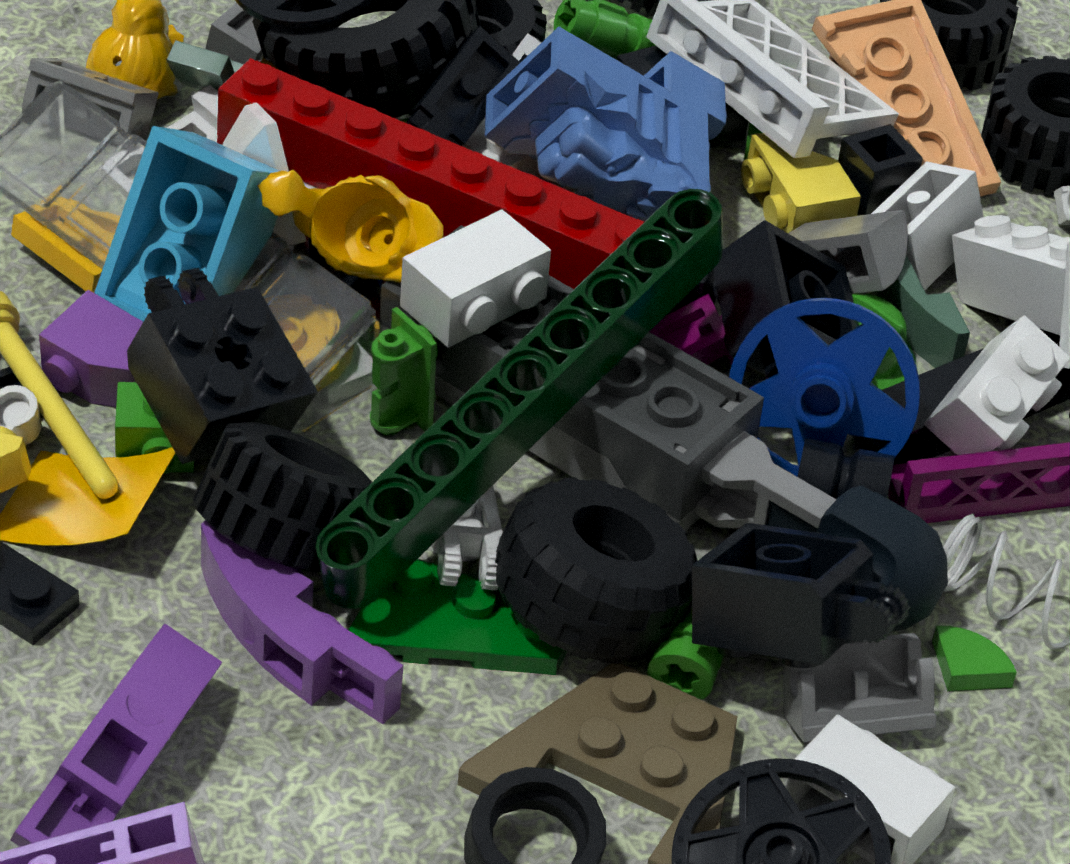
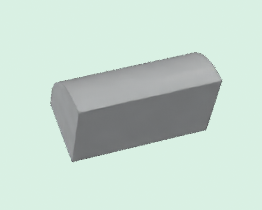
[788,210,908,294]

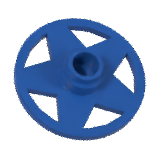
[729,298,920,476]

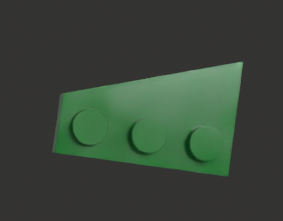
[349,559,568,675]

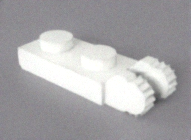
[432,486,503,590]

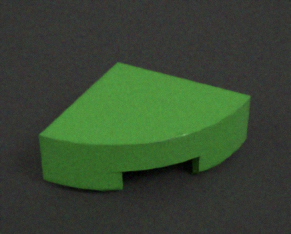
[932,626,1017,692]

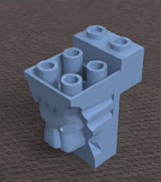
[485,27,727,222]

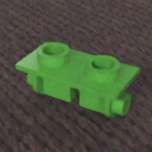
[370,307,438,435]

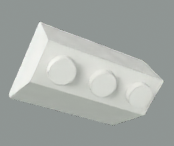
[952,215,1070,335]

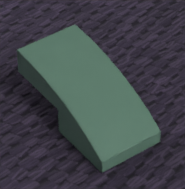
[166,40,243,91]
[876,255,970,368]

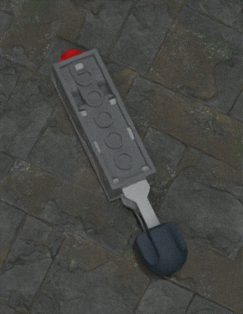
[379,225,948,632]

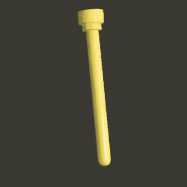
[0,291,118,499]

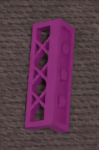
[888,442,1070,523]

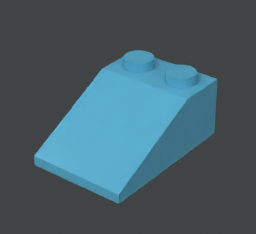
[94,126,279,322]

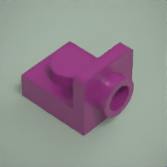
[649,294,734,366]

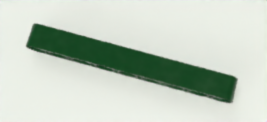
[316,189,723,609]

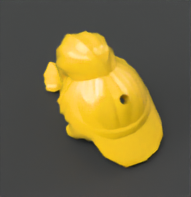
[86,0,184,99]
[257,170,444,282]

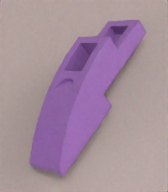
[201,520,404,724]
[10,623,222,847]

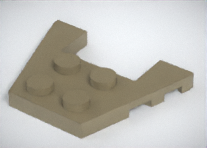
[457,663,738,864]

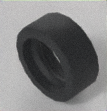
[464,767,606,864]

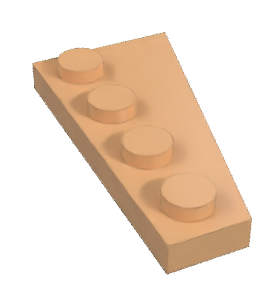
[812,0,1001,197]

